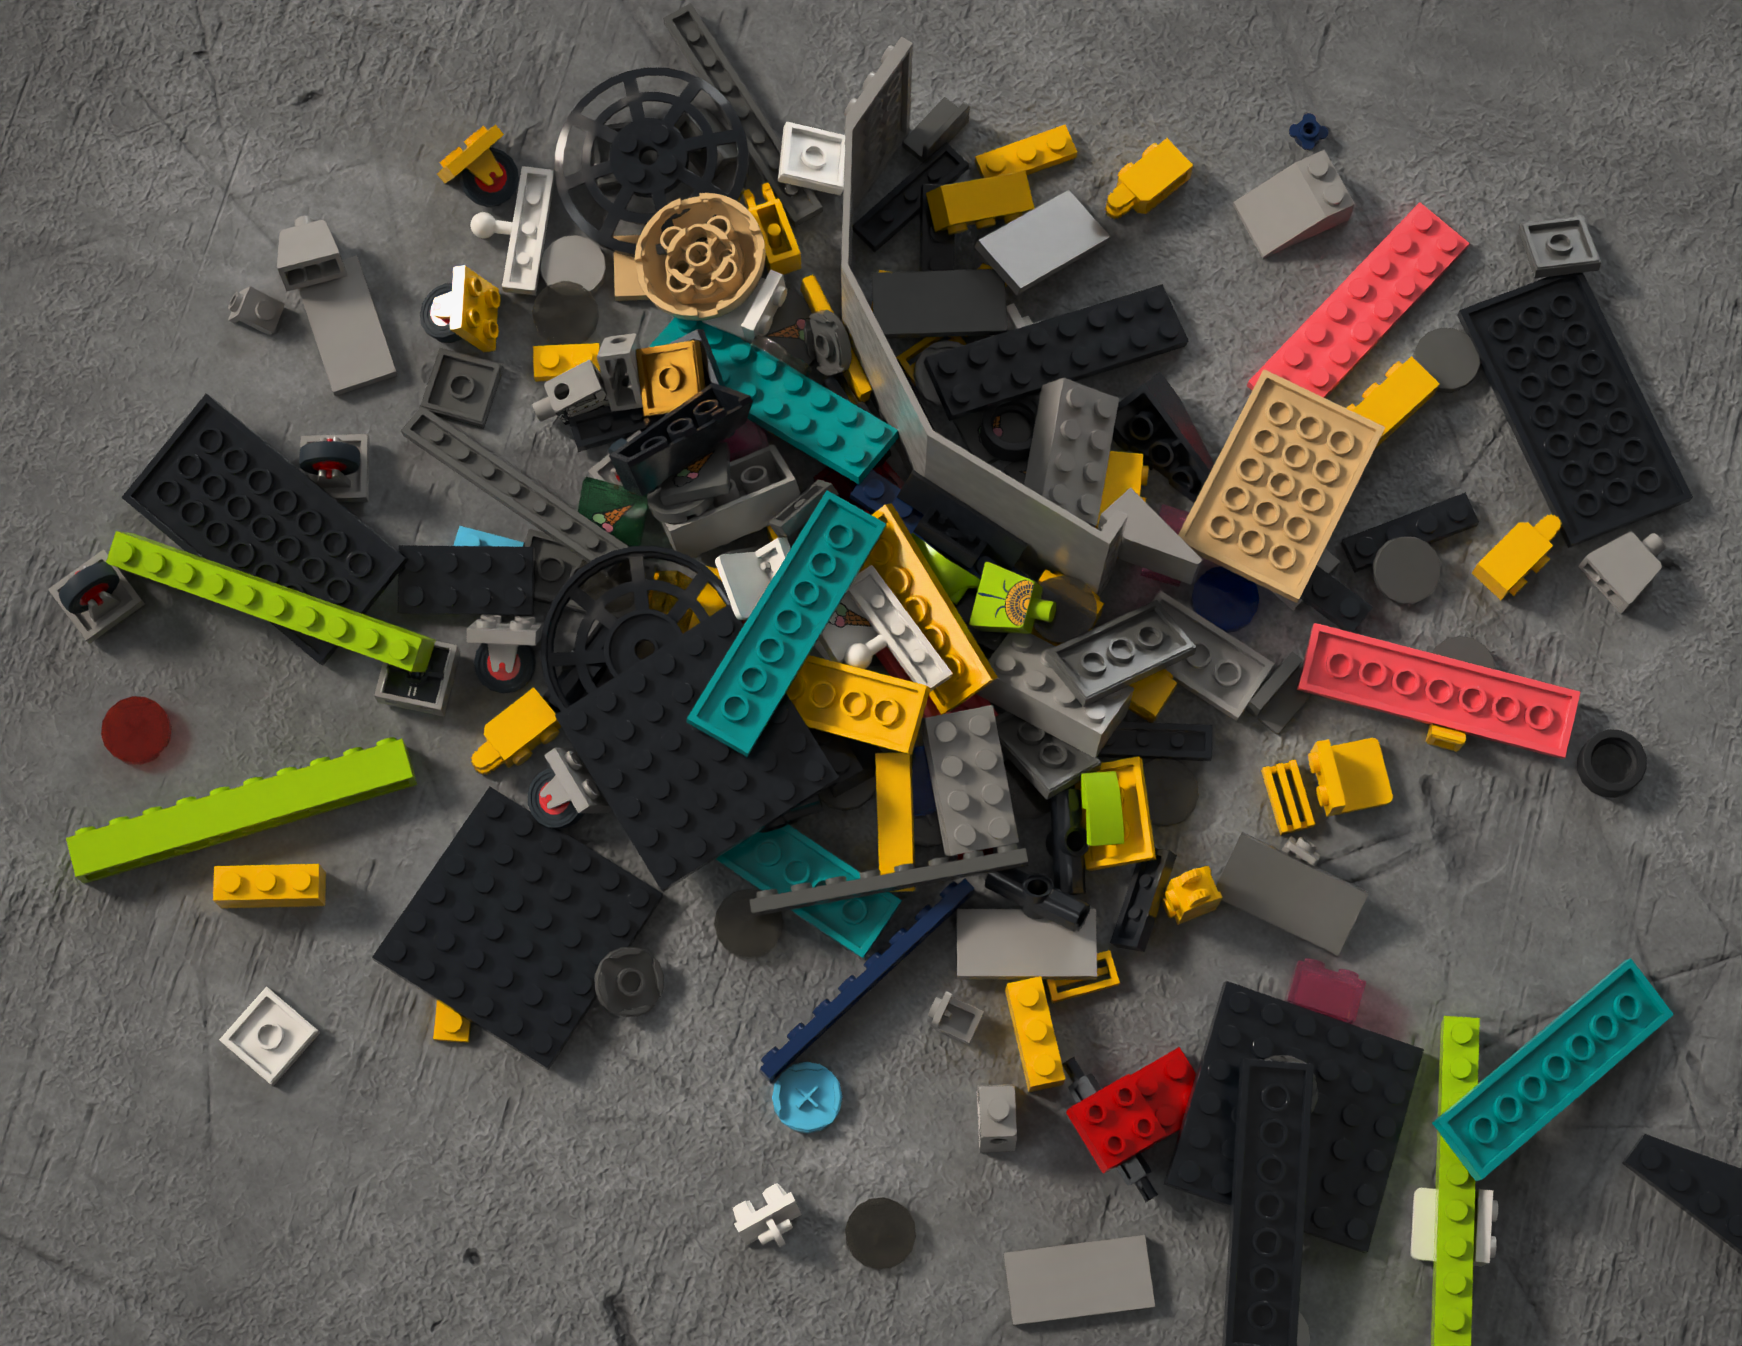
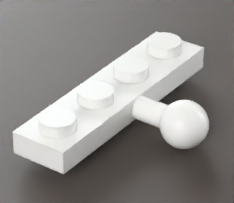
[470,166,555,296]
[844,565,953,692]

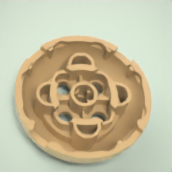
[634,193,766,321]

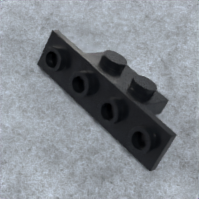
[897,470,1028,571]

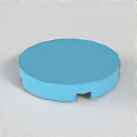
[772,1062,843,1134]

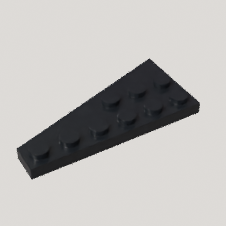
[1622,1134,1742,1255]

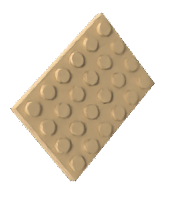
[1178,369,1385,603]

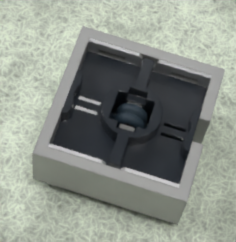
[374,641,461,717]

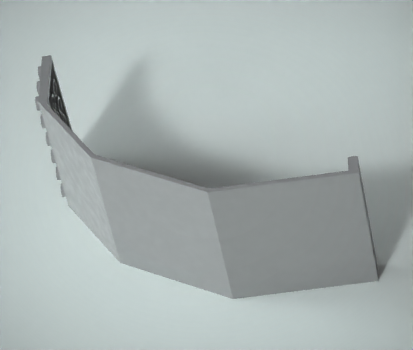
[841,36,1128,597]

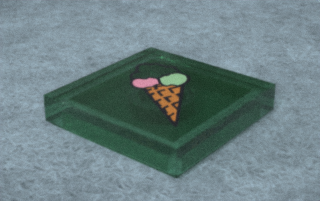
[578,476,648,547]

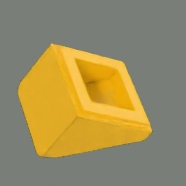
[1426,724,1466,752]

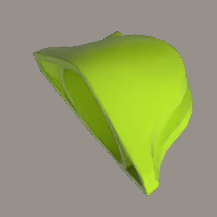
[911,533,981,605]

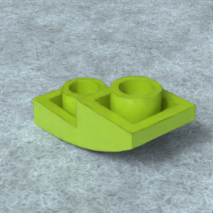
[1081,771,1124,846]

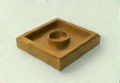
[635,340,706,416]

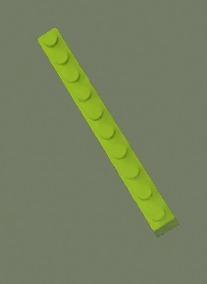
[106,531,436,672]
[66,737,418,884]
[1431,1016,1480,1346]

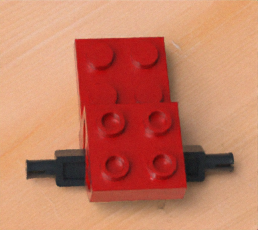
[1062,1047,1196,1203]

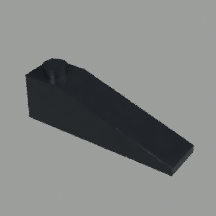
[1112,372,1214,503]

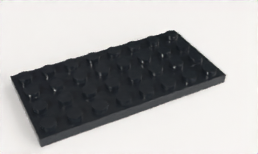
[1457,272,1693,548]
[121,393,408,665]

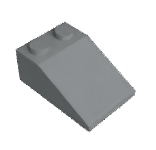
[1233,149,1355,259]
[1097,487,1203,585]

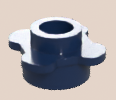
[1289,113,1328,150]

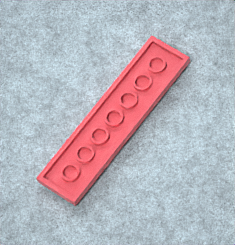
[1247,202,1470,398]
[1297,623,1581,759]

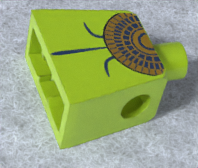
[969,562,1056,634]

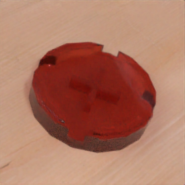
[101,696,172,765]

